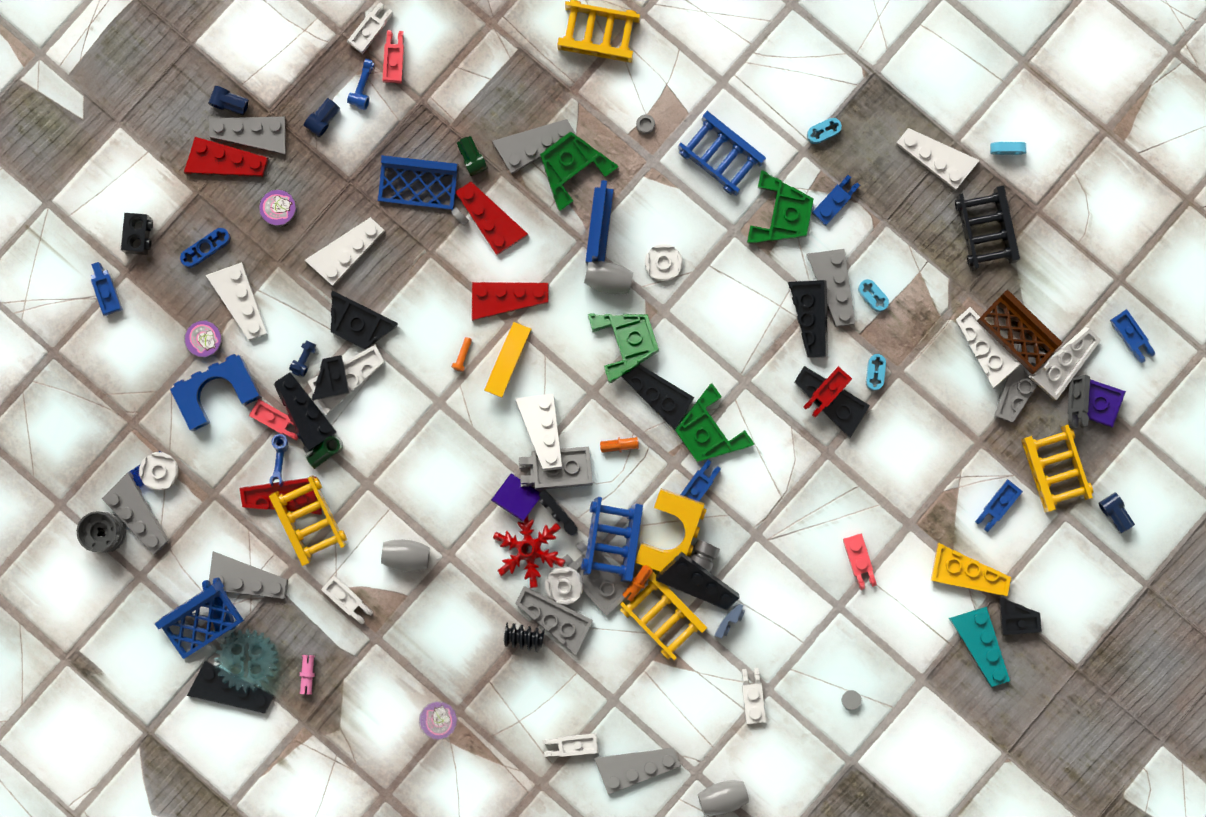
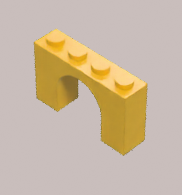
[635,488,707,572]

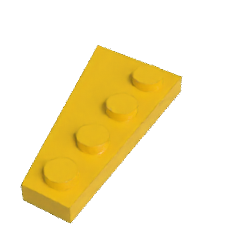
[930,543,1011,596]

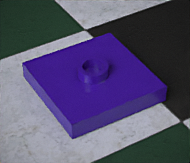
[1077,379,1126,428]

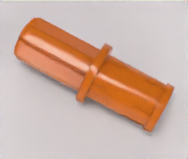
[600,437,639,453]
[622,565,653,601]

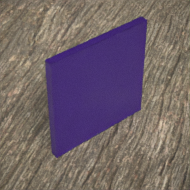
[491,473,541,522]

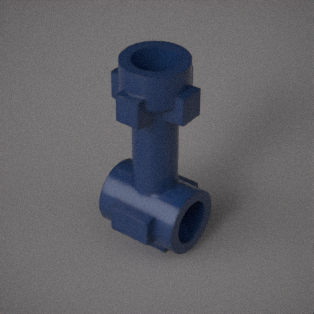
[289,340,316,377]

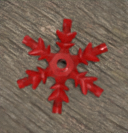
[493,515,565,588]

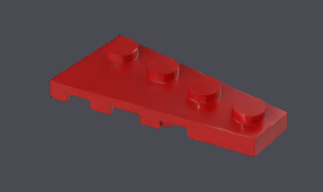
[184,137,268,177]
[455,182,528,255]
[472,282,549,321]
[239,476,322,515]

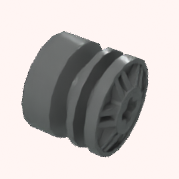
[76,511,126,553]

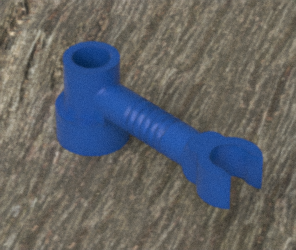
[347,59,374,111]
[269,434,288,487]

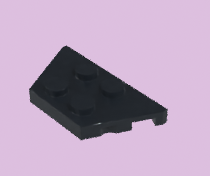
[331,290,398,350]

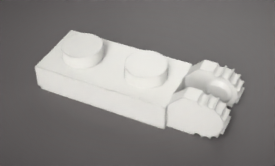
[347,2,393,54]
[321,575,373,625]
[742,668,766,724]
[542,733,598,757]

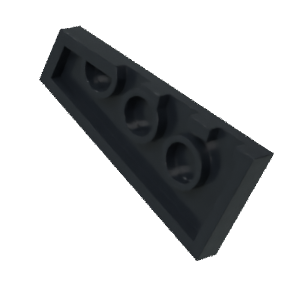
[788,280,828,358]
[274,372,337,453]

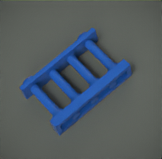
[678,110,766,196]
[581,497,643,583]

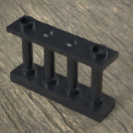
[955,185,1020,271]

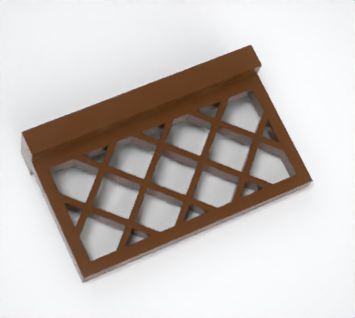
[977,289,1063,375]

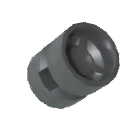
[689,539,720,572]

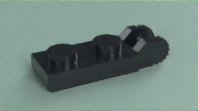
[539,489,578,536]

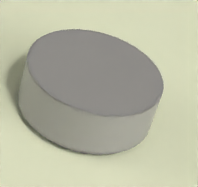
[636,114,655,134]
[451,207,469,225]
[841,690,861,710]

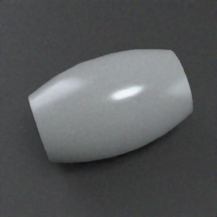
[584,261,633,294]
[381,539,430,571]
[698,780,749,816]

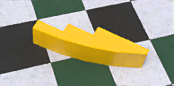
[484,322,531,398]

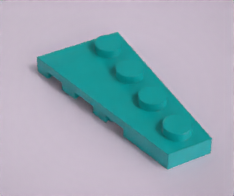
[949,607,1010,687]

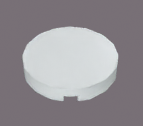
[645,243,683,282]
[139,452,179,490]
[545,566,584,605]

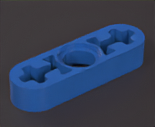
[180,228,231,268]

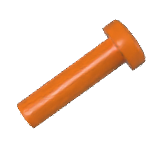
[451,337,472,372]

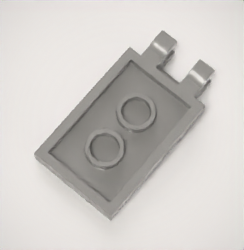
[519,446,593,490]
[562,541,631,616]

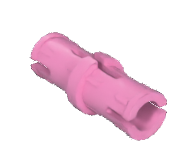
[299,655,315,695]

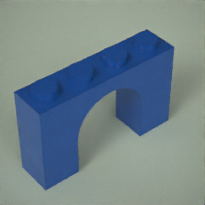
[170,354,262,432]

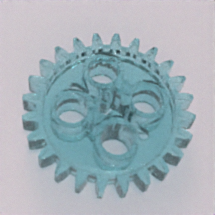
[214,629,279,693]

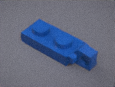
[91,262,123,316]

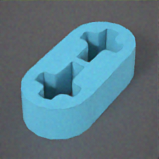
[807,118,842,144]
[990,142,1026,155]
[858,279,889,312]
[866,354,886,391]

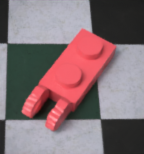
[382,30,404,83]
[249,399,298,441]
[843,533,876,590]

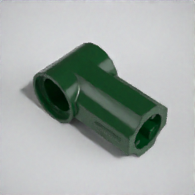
[456,136,488,176]
[305,437,343,469]

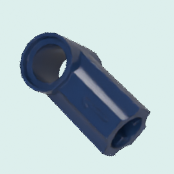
[208,86,249,115]
[304,98,341,137]
[1098,492,1135,533]

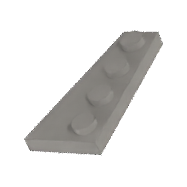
[209,117,286,155]
[492,119,576,175]
[102,472,169,555]
[209,551,288,599]
[594,748,681,795]

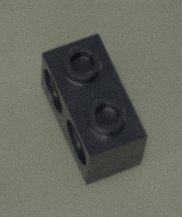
[121,212,153,255]

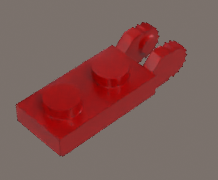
[803,366,852,417]

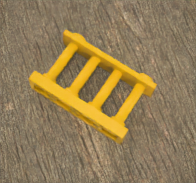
[557,0,640,63]
[1021,425,1093,512]
[269,475,347,566]
[620,572,707,660]

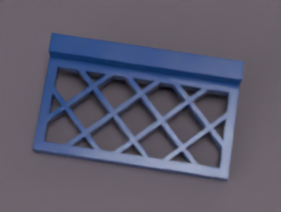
[378,155,459,209]
[585,180,614,263]
[154,580,244,659]

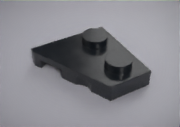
[312,355,350,401]
[999,597,1042,635]

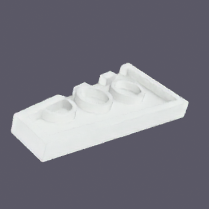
[305,217,385,286]
[308,345,385,415]

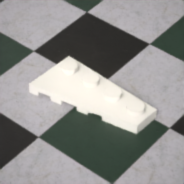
[896,128,979,190]
[206,262,267,341]
[956,307,1022,389]
[1028,327,1101,400]
[515,394,562,471]

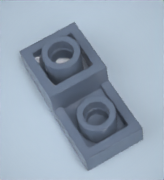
[714,604,745,639]

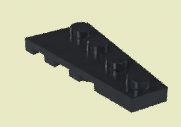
[621,364,695,431]
[794,366,870,438]
[656,552,740,610]
[187,661,274,713]

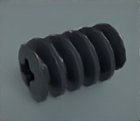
[503,622,545,652]

